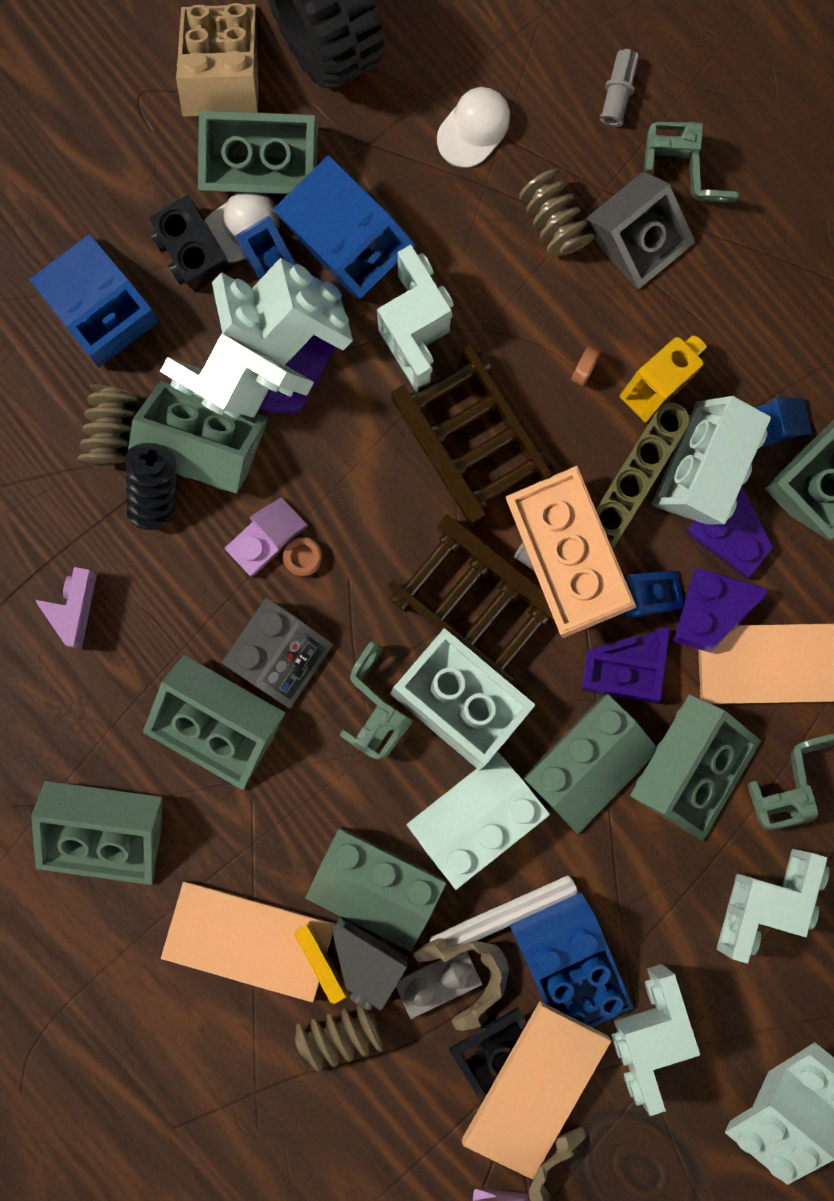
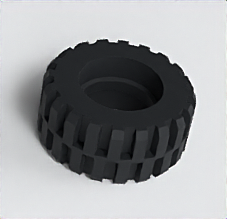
[267,0,385,89]

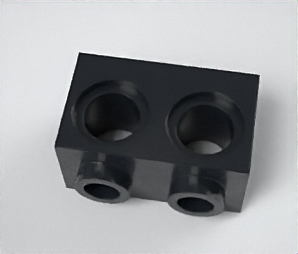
[149,194,233,292]

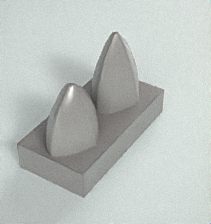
[396,951,482,1019]

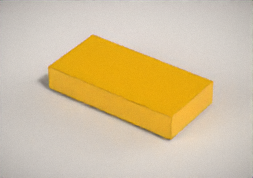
[294,921,348,1004]

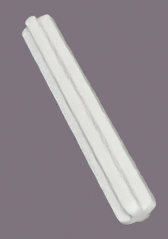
[430,876,578,946]

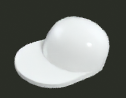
[437,87,510,168]
[205,192,280,263]

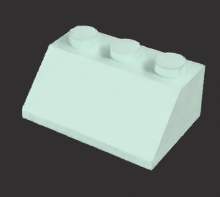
[651,396,771,524]
[390,628,535,770]
[406,752,550,890]

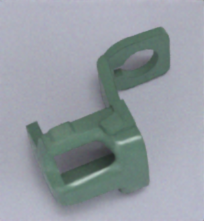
[644,122,739,203]
[340,641,413,760]
[748,733,834,830]

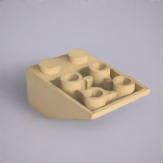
[176,3,258,117]

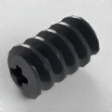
[126,443,176,530]

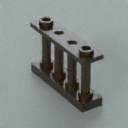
[391,345,553,528]
[387,514,557,684]

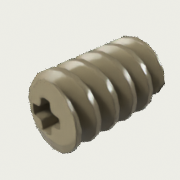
[519,169,595,256]
[77,384,138,469]
[295,1004,383,1076]

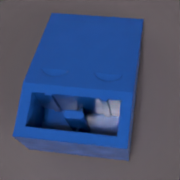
[272,156,415,299]
[29,234,159,368]
[510,892,633,1027]

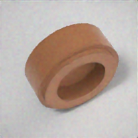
[571,346,601,386]
[283,537,322,577]

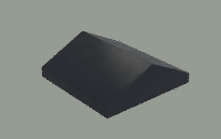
[449,1007,527,1104]

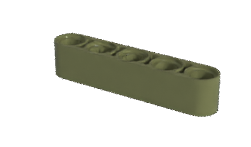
[596,403,689,550]

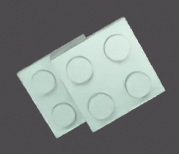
[377,245,454,393]
[212,258,353,365]
[161,334,314,419]
[717,849,829,964]
[611,964,700,1116]
[725,1042,834,1185]

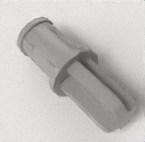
[600,48,639,127]

